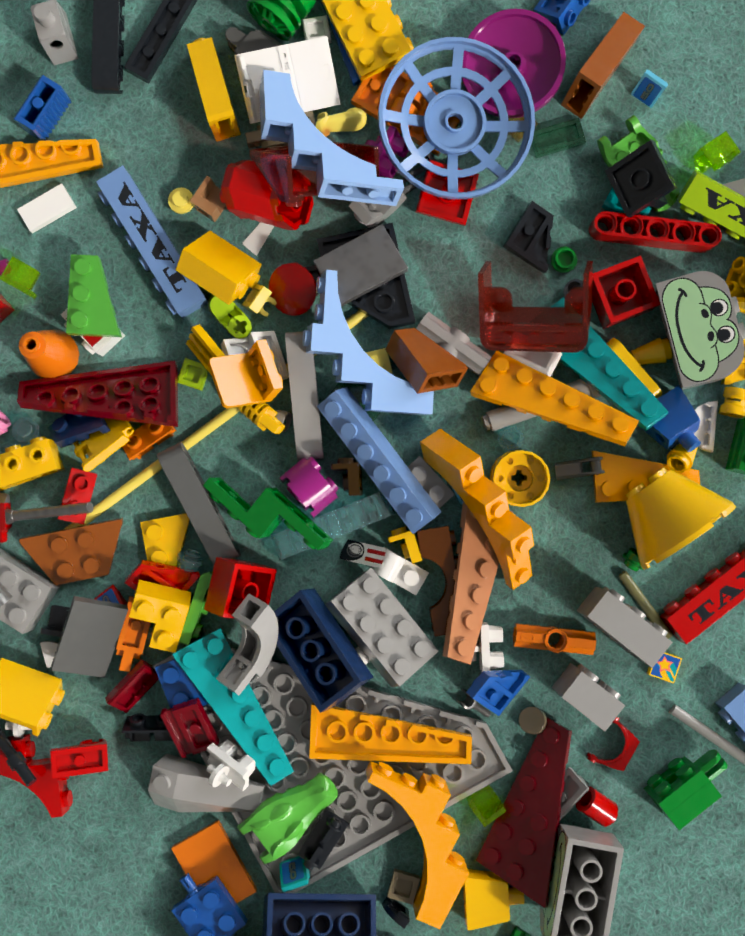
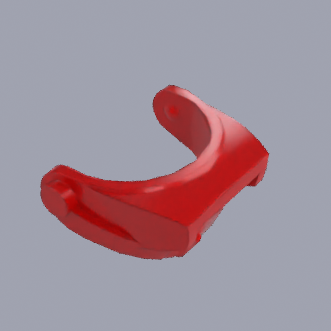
[586,717,640,771]

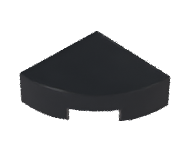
[382,897,410,929]

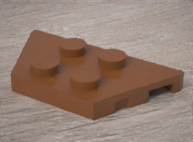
[19,518,124,585]

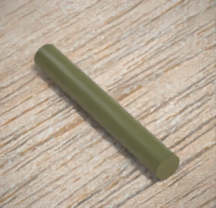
[617,570,673,639]

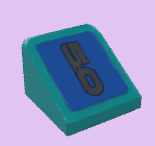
[279,856,310,892]

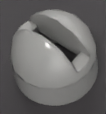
[275,410,292,432]

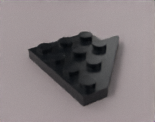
[305,223,415,329]

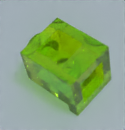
[693,131,741,173]

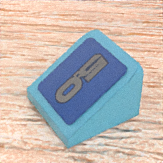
[631,70,668,108]

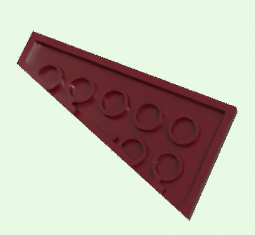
[17,360,178,427]
[476,717,572,908]

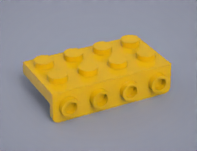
[321,0,414,81]

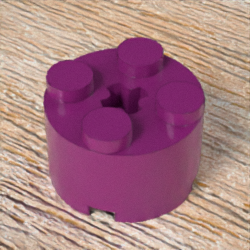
[279,457,339,518]

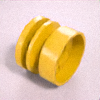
[489,450,550,507]

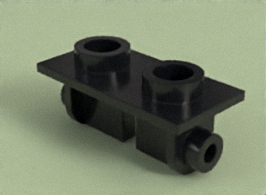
[122,713,173,742]
[297,808,349,870]

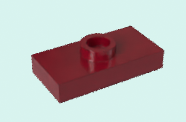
[105,659,159,713]

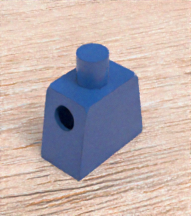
[638,385,701,452]

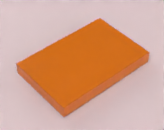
[171,819,257,903]

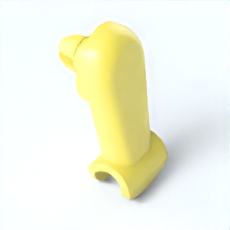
[316,107,367,137]

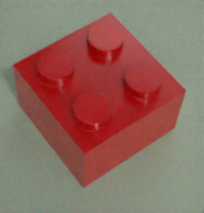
[585,255,660,329]
[204,557,277,619]

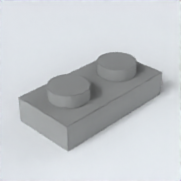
[408,456,455,508]

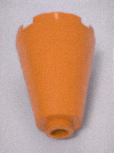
[19,329,79,378]

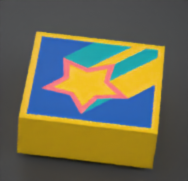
[647,652,682,683]

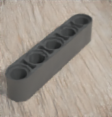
[157,442,241,564]

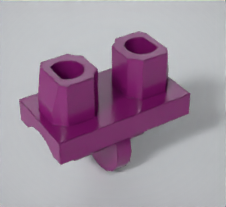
[364,125,409,178]

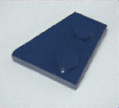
[48,414,110,448]

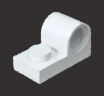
[372,547,429,595]

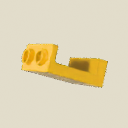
[0,658,65,736]

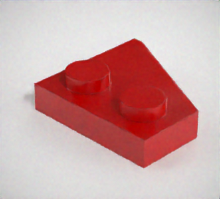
[125,560,200,591]

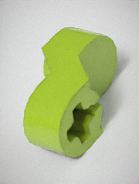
[208,295,252,339]

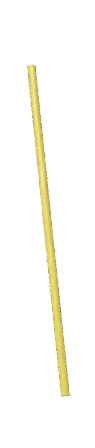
[64,311,368,529]

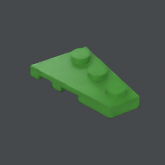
[66,254,122,338]

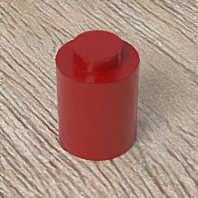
[576,786,618,827]

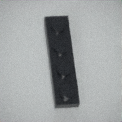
[124,0,197,84]

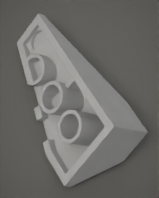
[148,754,265,812]

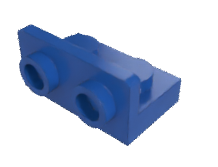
[533,0,590,35]

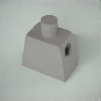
[30,0,79,65]

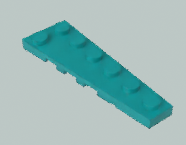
[523,297,669,431]
[172,628,294,786]

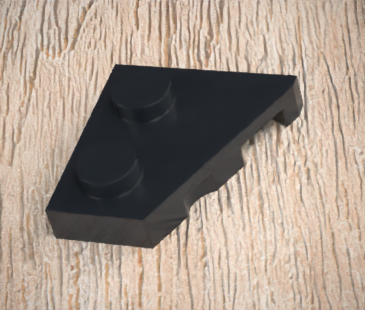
[503,201,554,273]

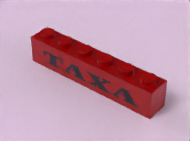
[660,549,745,645]

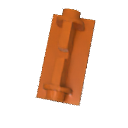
[122,423,177,460]

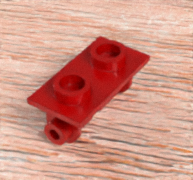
[57,468,98,525]

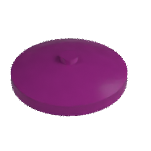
[462,9,566,118]

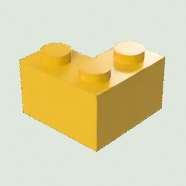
[129,579,191,653]

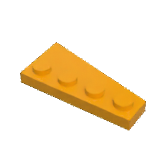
[592,451,700,503]

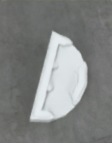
[694,401,718,453]

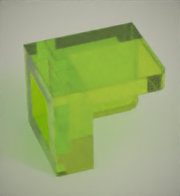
[0,256,41,299]
[466,784,506,827]

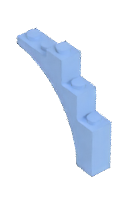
[302,270,434,415]

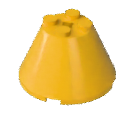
[626,467,736,570]

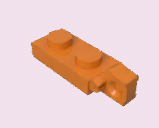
[116,596,151,672]

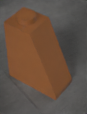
[385,328,468,394]

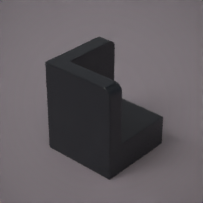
[41,605,70,637]

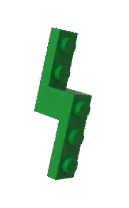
[203,477,333,550]

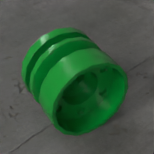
[246,0,316,41]

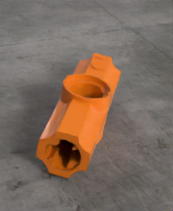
[513,623,596,655]

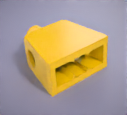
[463,869,525,930]

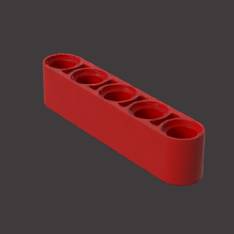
[589,211,722,253]

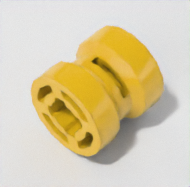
[719,387,745,419]

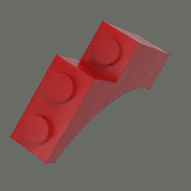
[0,734,73,818]

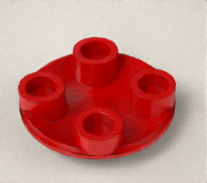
[269,262,319,316]

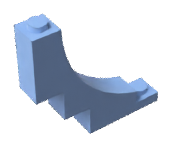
[259,70,404,206]

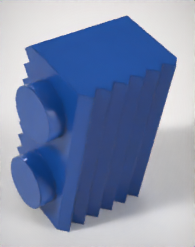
[13,75,71,141]

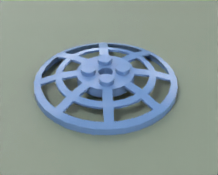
[378,37,535,199]

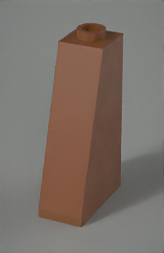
[561,12,645,119]

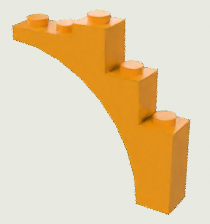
[420,429,534,590]
[366,761,469,929]

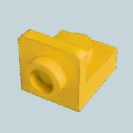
[387,526,422,564]

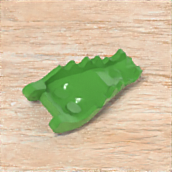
[597,115,680,212]
[237,773,338,864]

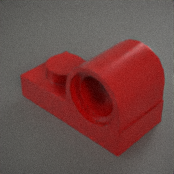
[50,739,108,779]

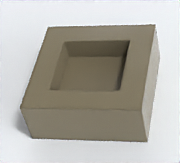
[387,868,420,905]

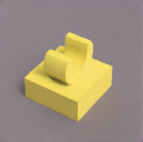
[241,284,277,317]

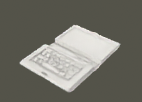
[234,36,341,124]

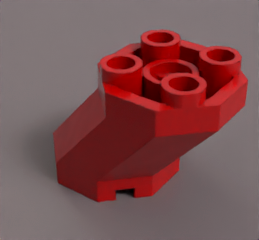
[219,160,314,230]

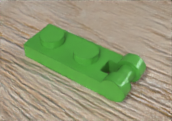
[179,571,213,645]

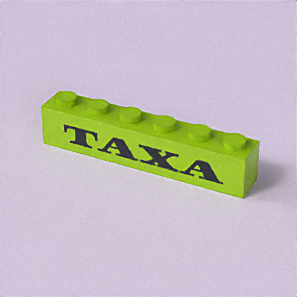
[677,170,745,240]

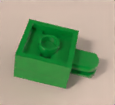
[643,749,728,830]

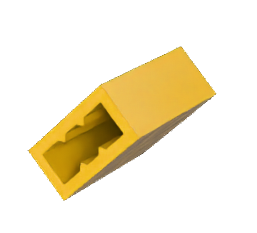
[176,231,262,305]

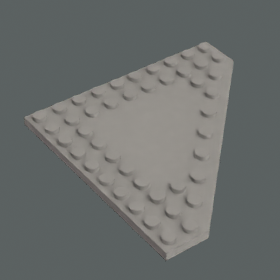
[153,647,513,893]

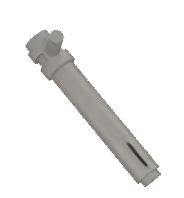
[482,379,601,432]

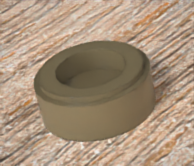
[519,707,547,734]

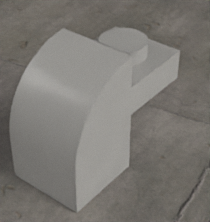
[349,192,407,228]

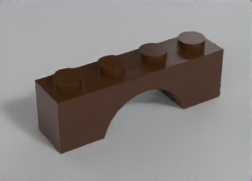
[416,525,458,637]

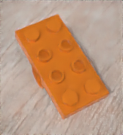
[351,66,460,157]

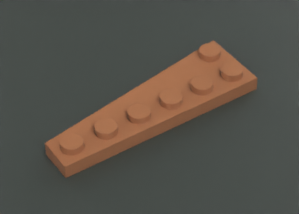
[443,501,513,665]

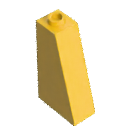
[187,37,241,142]

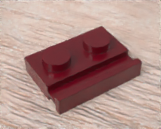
[160,698,220,758]

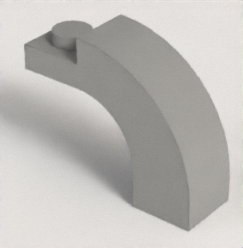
[216,593,278,696]

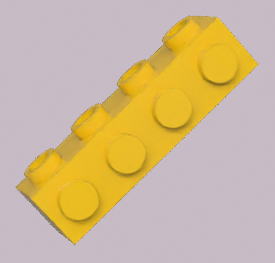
[0,436,65,491]

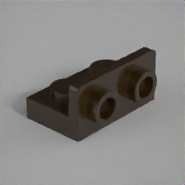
[331,458,363,496]

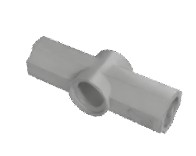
[416,312,492,376]

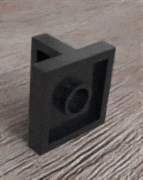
[605,140,678,218]

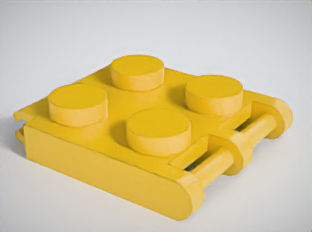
[73,418,134,472]

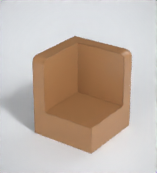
[190,176,226,222]

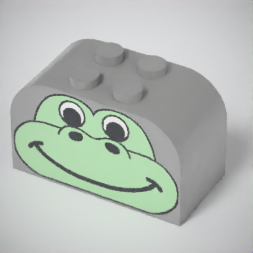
[655,271,745,390]
[540,823,624,936]

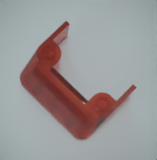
[478,261,593,353]

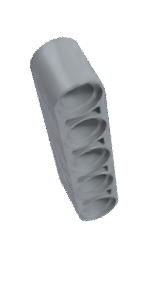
[285,331,324,461]

